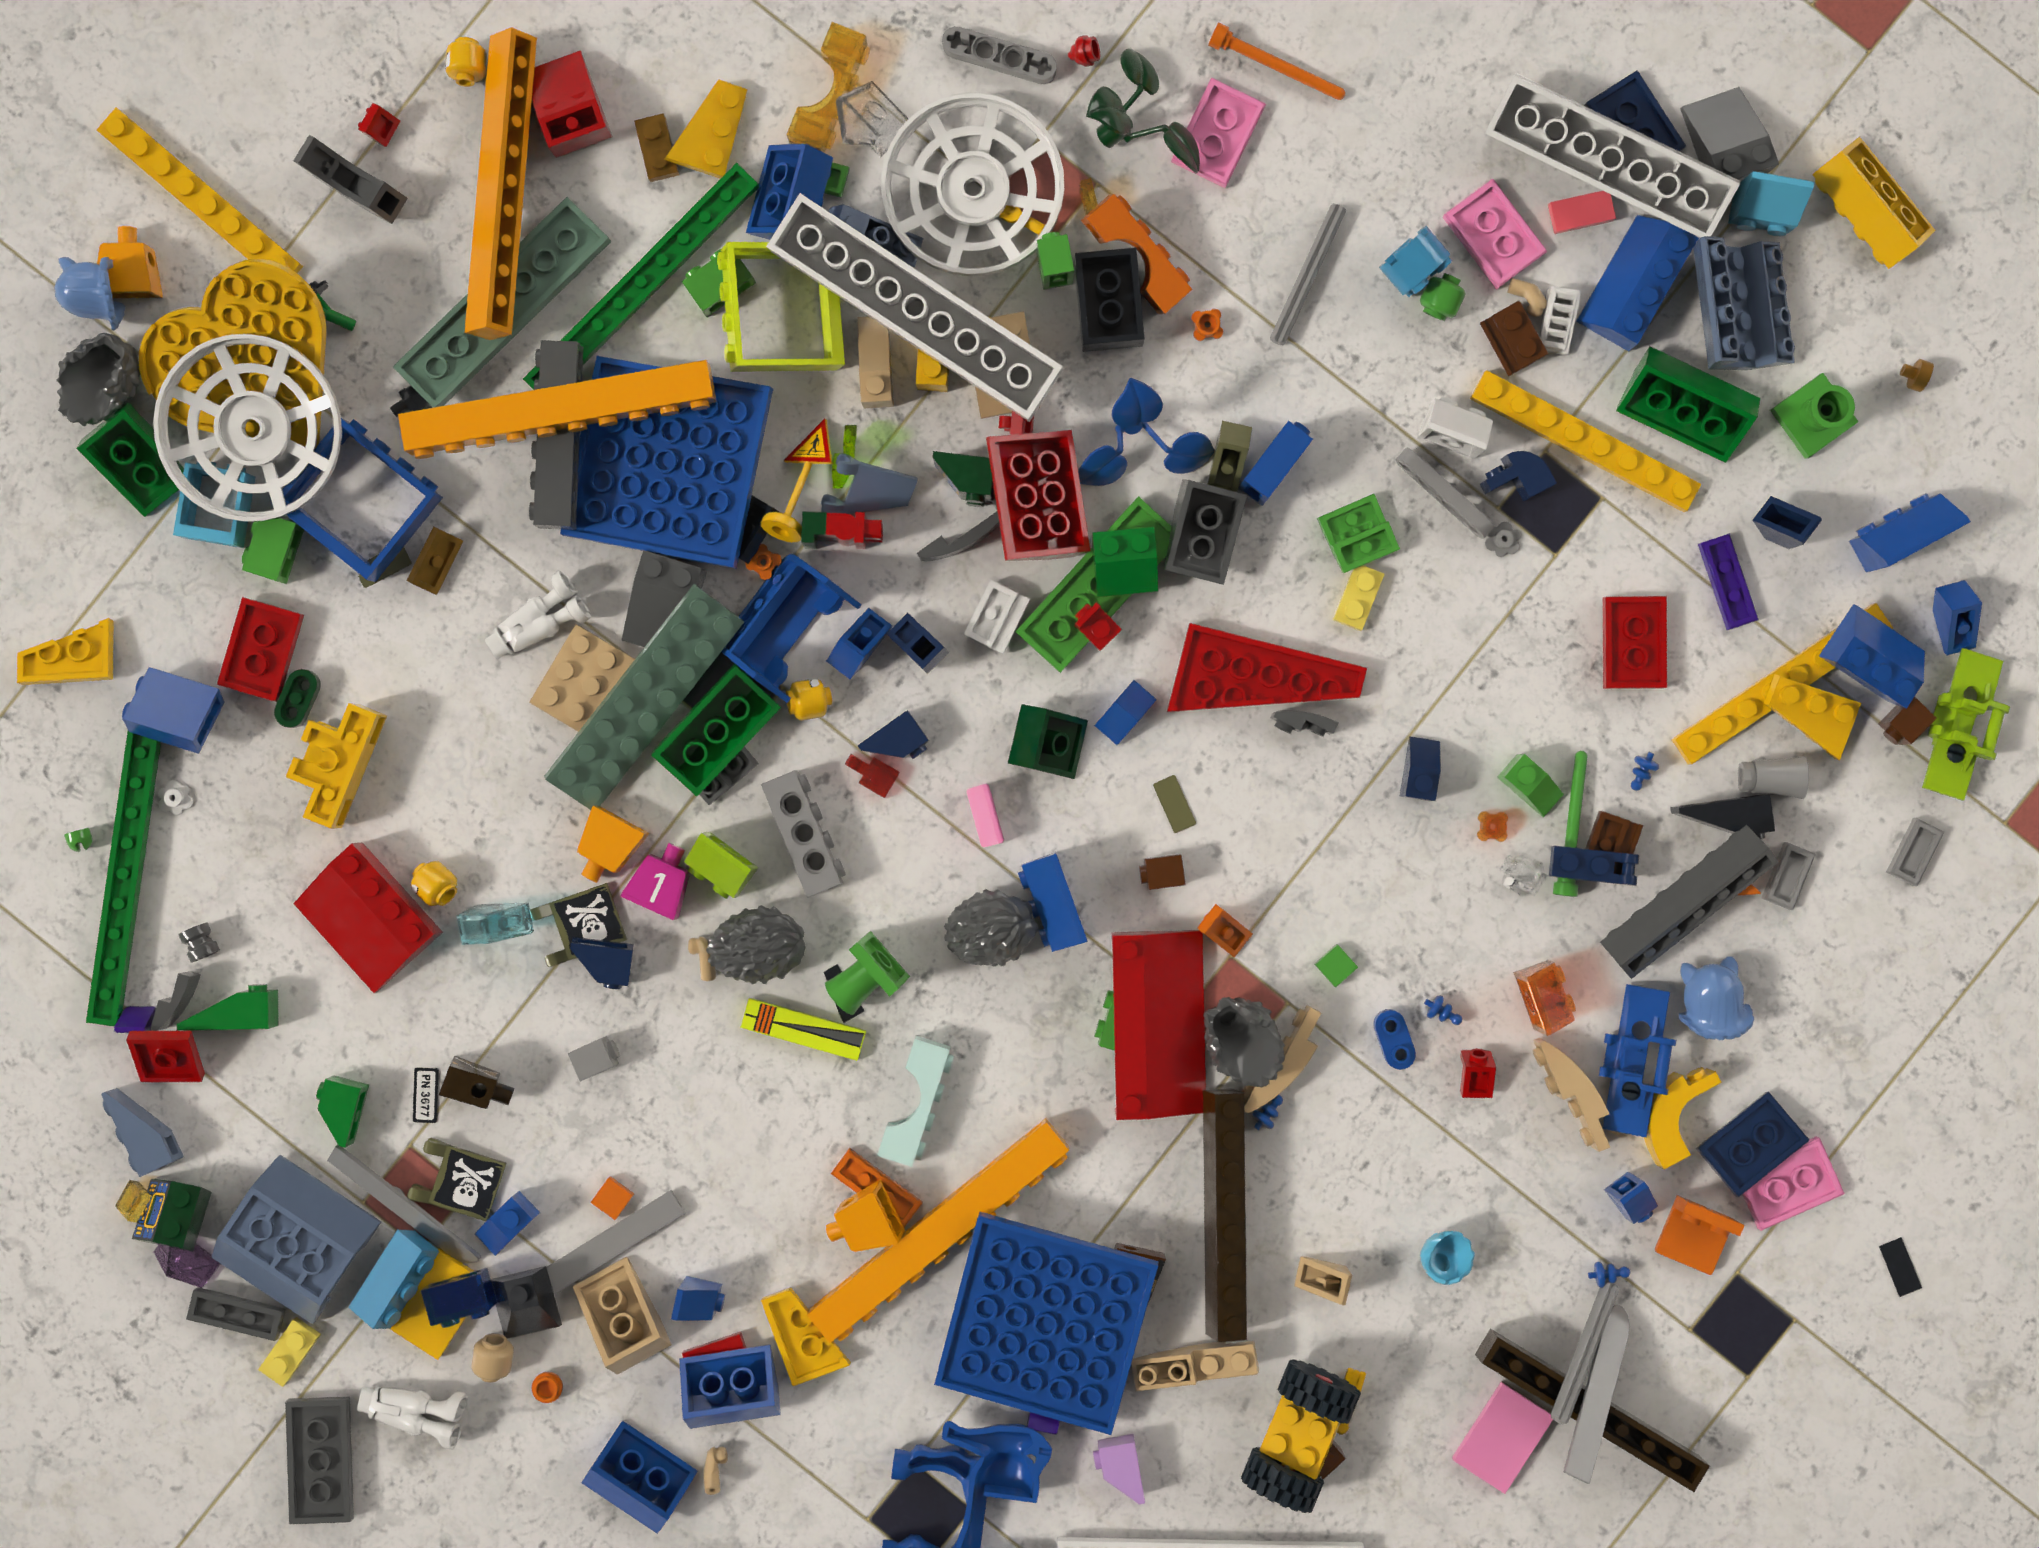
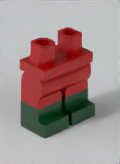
[801,511,883,549]

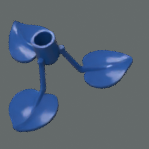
[1078,378,1215,486]

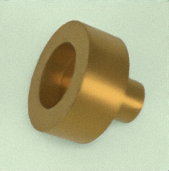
[1900,359,1934,392]

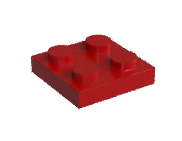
[126,1031,205,1082]

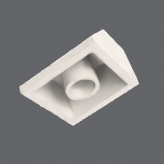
[1417,397,1493,459]

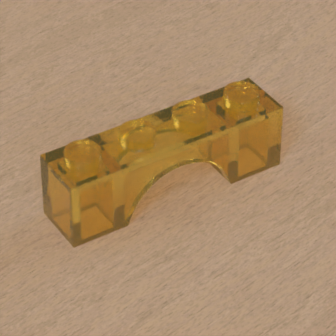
[786,22,870,153]

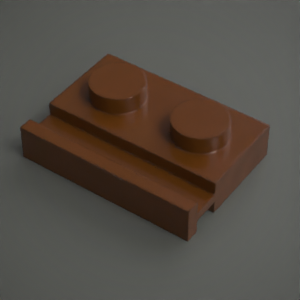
[1480,300,1548,377]
[1585,811,1644,875]

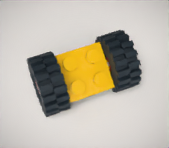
[1241,1359,1361,1513]

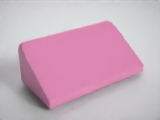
[967,784,1004,847]

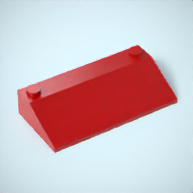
[1111,930,1206,1120]

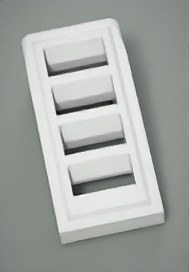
[1539,286,1581,355]

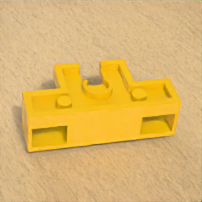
[286,703,387,829]

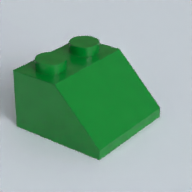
[1092,527,1158,597]

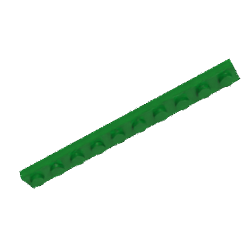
[523,162,759,390]
[86,731,161,1027]

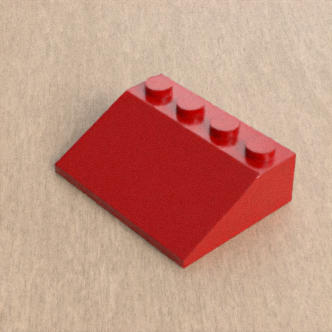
[986,430,1091,561]
[293,842,443,994]

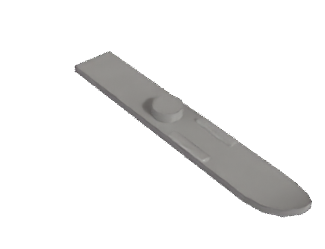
[327,1144,481,1263]
[547,1190,685,1294]
[1563,1304,1630,1484]

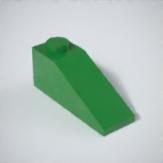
[177,984,279,1030]

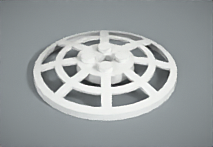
[881,93,1064,276]
[153,334,342,521]

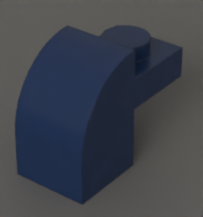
[1480,451,1557,502]
[887,613,949,674]

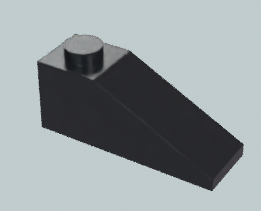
[1670,795,1775,839]

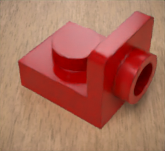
[1074,602,1122,651]
[1460,1048,1496,1098]

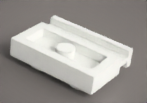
[964,580,1030,654]

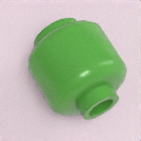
[1420,273,1466,322]

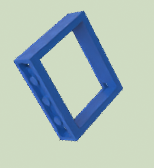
[282,418,443,582]

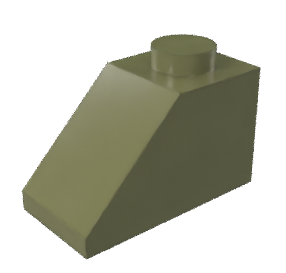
[1207,420,1252,492]

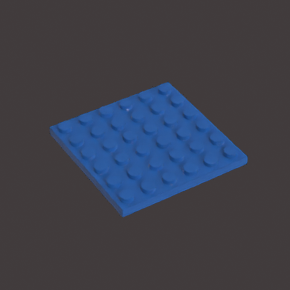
[560,356,773,569]
[934,1212,1159,1435]

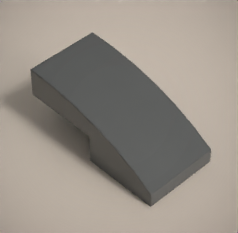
[150,971,201,1031]

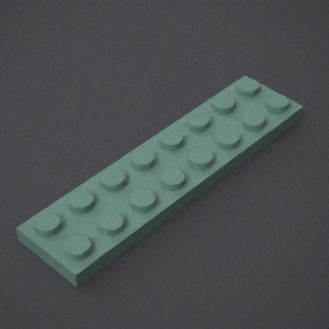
[393,197,611,408]
[544,584,744,810]

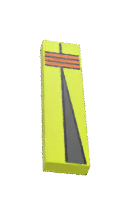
[740,998,866,1061]

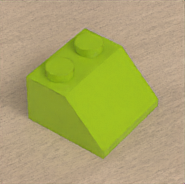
[684,832,759,899]

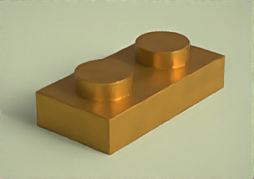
[634,113,679,182]
[406,526,463,595]

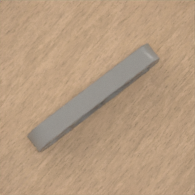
[942,26,1057,84]
[1396,448,1494,539]

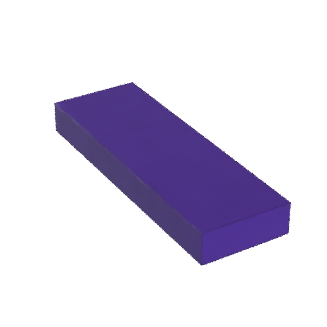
[1698,533,1759,630]

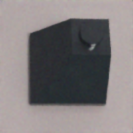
[489,1266,562,1339]

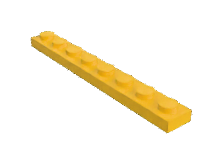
[97,107,304,274]
[1470,370,1701,512]
[1671,603,1893,765]

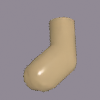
[1507,278,1547,317]
[688,936,716,981]
[704,1446,728,1495]

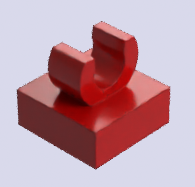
[358,103,401,147]
[998,411,1034,435]

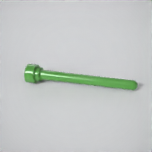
[1553,751,1587,897]

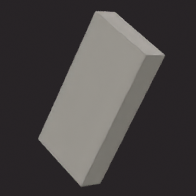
[1886,818,1944,886]
[1762,842,1816,910]

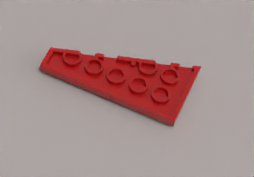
[1167,623,1367,712]

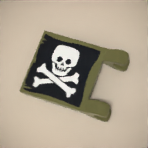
[529,883,627,967]
[407,1138,507,1221]

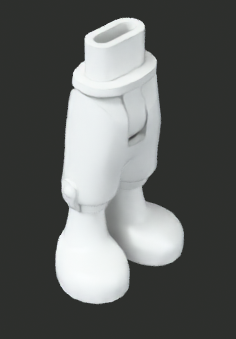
[485,571,591,659]
[357,1386,468,1450]

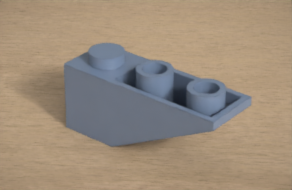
[829,204,924,267]
[101,1088,184,1177]

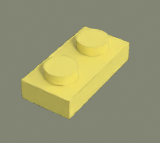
[1333,565,1385,631]
[258,1317,321,1387]

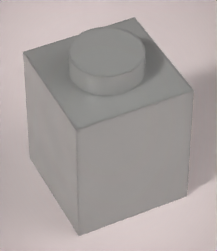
[568,1036,620,1082]

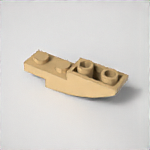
[1242,1005,1321,1113]
[1532,1038,1610,1152]
[1131,1341,1259,1391]

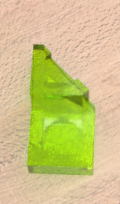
[832,425,857,489]

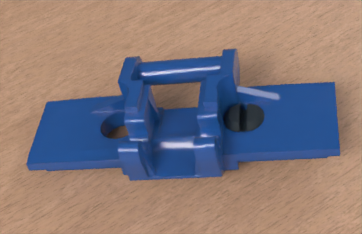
[1598,984,1677,1137]

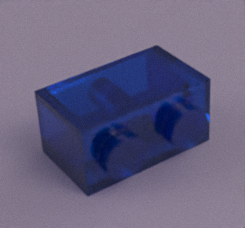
[421,1268,497,1328]

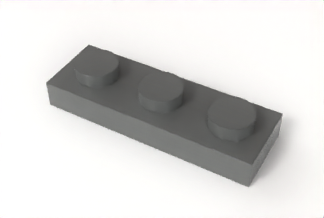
[186,1287,286,1341]

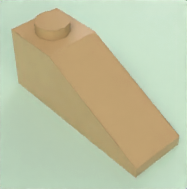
[857,316,894,409]

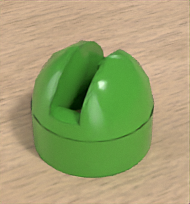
[64,828,92,852]

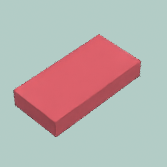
[1548,191,1616,234]

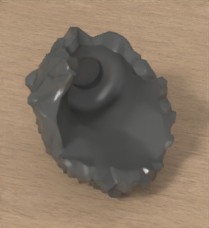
[56,333,140,426]
[944,889,1038,967]
[706,905,806,984]
[1204,997,1285,1088]

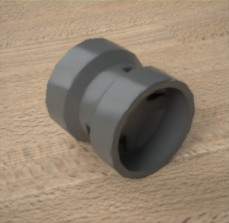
[178,922,220,963]

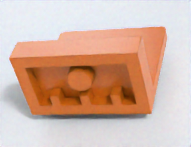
[1655,1195,1745,1275]

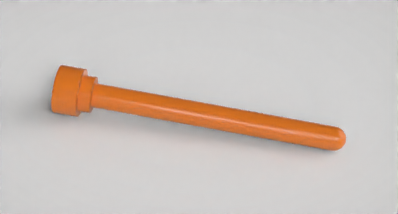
[1208,22,1345,100]

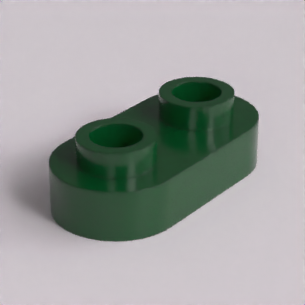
[274,669,321,728]

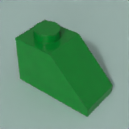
[316,1075,369,1148]

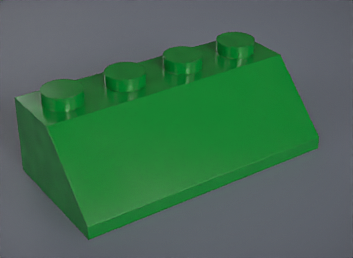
[1616,346,1760,463]
[651,664,781,797]

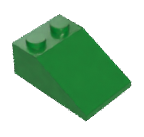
[76,402,184,517]

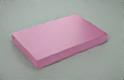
[1171,78,1266,188]
[1443,179,1547,290]
[1742,1136,1845,1231]
[1452,1381,1553,1494]

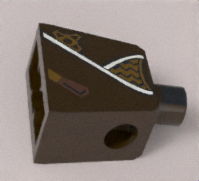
[439,1056,515,1109]

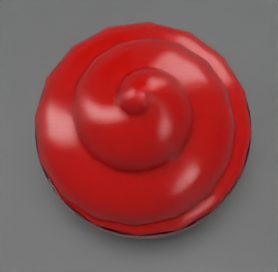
[1068,35,1100,67]

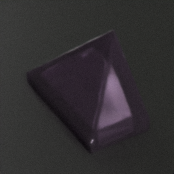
[153,1243,221,1288]

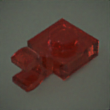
[845,754,900,798]

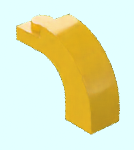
[1644,1067,1722,1170]

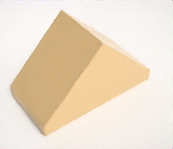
[1294,1256,1352,1305]

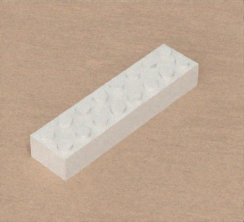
[1485,74,1740,238]

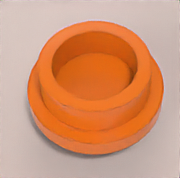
[532,1372,563,1403]

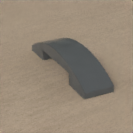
[917,498,1000,561]

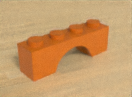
[1081,194,1192,314]

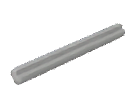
[1270,203,1346,346]
[1551,1281,1619,1424]

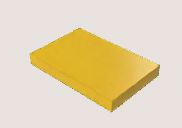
[390,1248,489,1360]

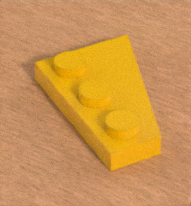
[664,79,748,179]
[17,618,114,685]
[1764,674,1861,761]
[761,1287,851,1386]

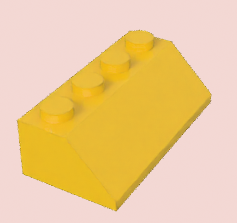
[1812,136,1936,269]

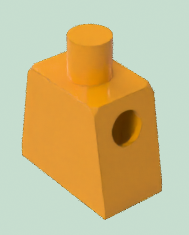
[97,226,163,298]
[577,805,649,883]
[826,1180,905,1252]

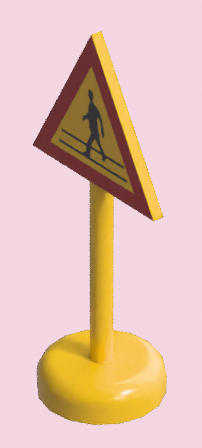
[761,418,833,543]

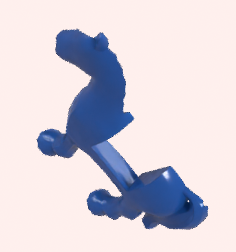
[882,1421,1052,1548]

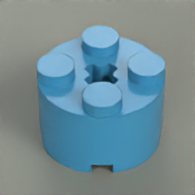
[1379,226,1452,297]

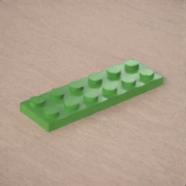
[1015,496,1172,673]

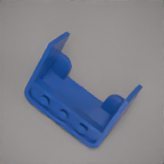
[721,554,862,703]

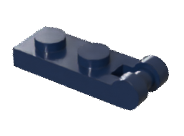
[1549,846,1639,886]

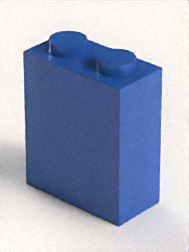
[1238,420,1313,506]
[122,667,225,754]

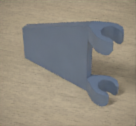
[821,453,918,514]

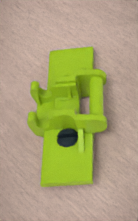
[1922,648,2010,801]

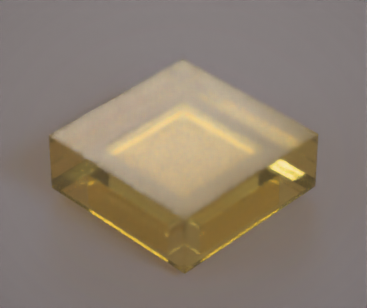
[1079,178,1098,216]
[115,1180,151,1223]

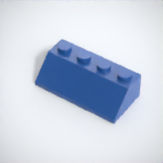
[1576,215,1699,351]

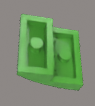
[1317,494,1400,573]

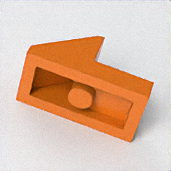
[1197,904,1253,958]

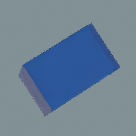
[1094,680,1157,745]

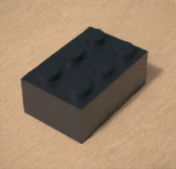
[1074,248,1145,352]

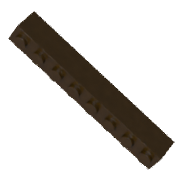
[1203,1089,1247,1342]
[1475,1328,1710,1492]

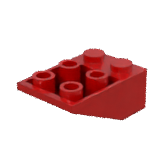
[532,50,613,158]

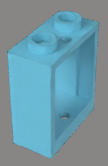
[173,461,256,548]

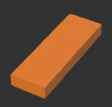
[831,1148,923,1228]

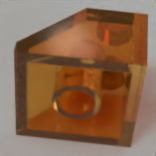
[1513,960,1576,1036]

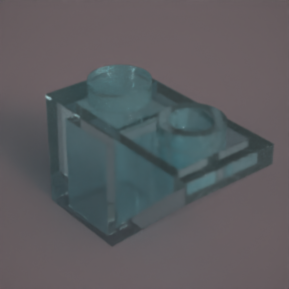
[456,903,534,945]

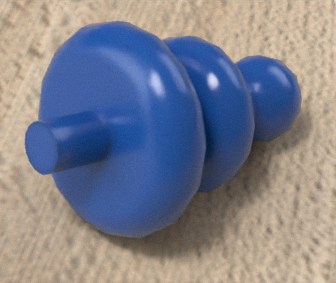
[1631,752,1659,791]
[1424,995,1463,1025]
[1252,1095,1283,1131]
[1588,1262,1630,1288]

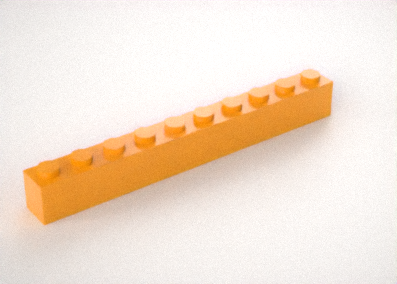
[464,27,537,340]
[398,360,717,459]
[807,1118,1069,1343]

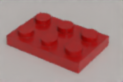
[1602,596,1667,689]
[217,597,304,702]

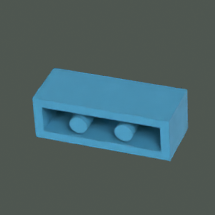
[348,1229,439,1329]

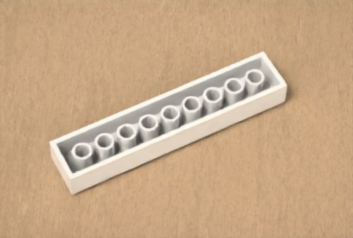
[766,193,1063,422]

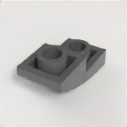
[1270,711,1339,737]
[699,746,759,805]

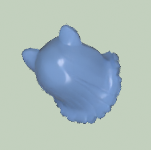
[54,257,125,331]
[1679,957,1754,1040]

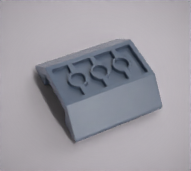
[1693,236,1795,370]
[211,1155,381,1325]

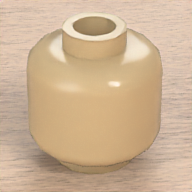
[471,1333,514,1383]

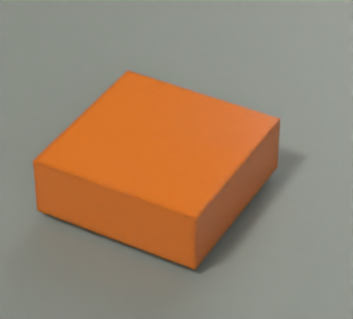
[590,1176,634,1220]

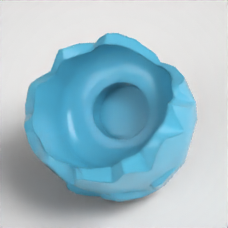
[1420,1231,1475,1285]

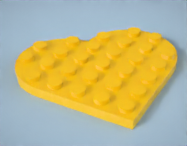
[139,259,326,448]

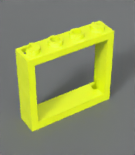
[717,242,845,372]

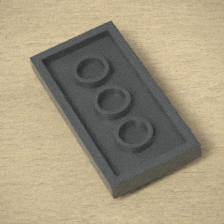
[285,1397,354,1524]

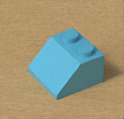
[1728,171,1814,236]

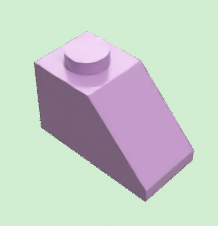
[1093,1434,1145,1504]

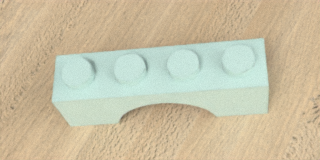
[877,1036,954,1167]

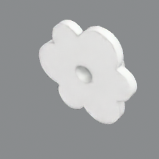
[158,780,193,815]

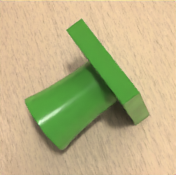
[1770,373,1858,459]
[825,931,910,1015]

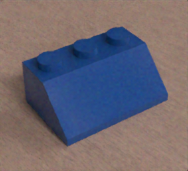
[746,144,834,240]
[1849,493,1971,573]
[1819,604,1925,709]
[1018,852,1088,952]
[679,1345,781,1429]
[581,1420,698,1534]

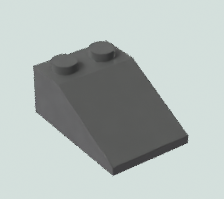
[1680,87,1779,182]
[1164,479,1247,585]
[622,550,707,647]

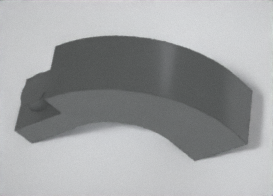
[293,135,408,224]

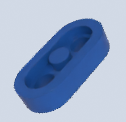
[1373,1009,1416,1070]

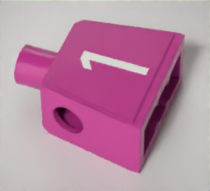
[620,843,690,920]

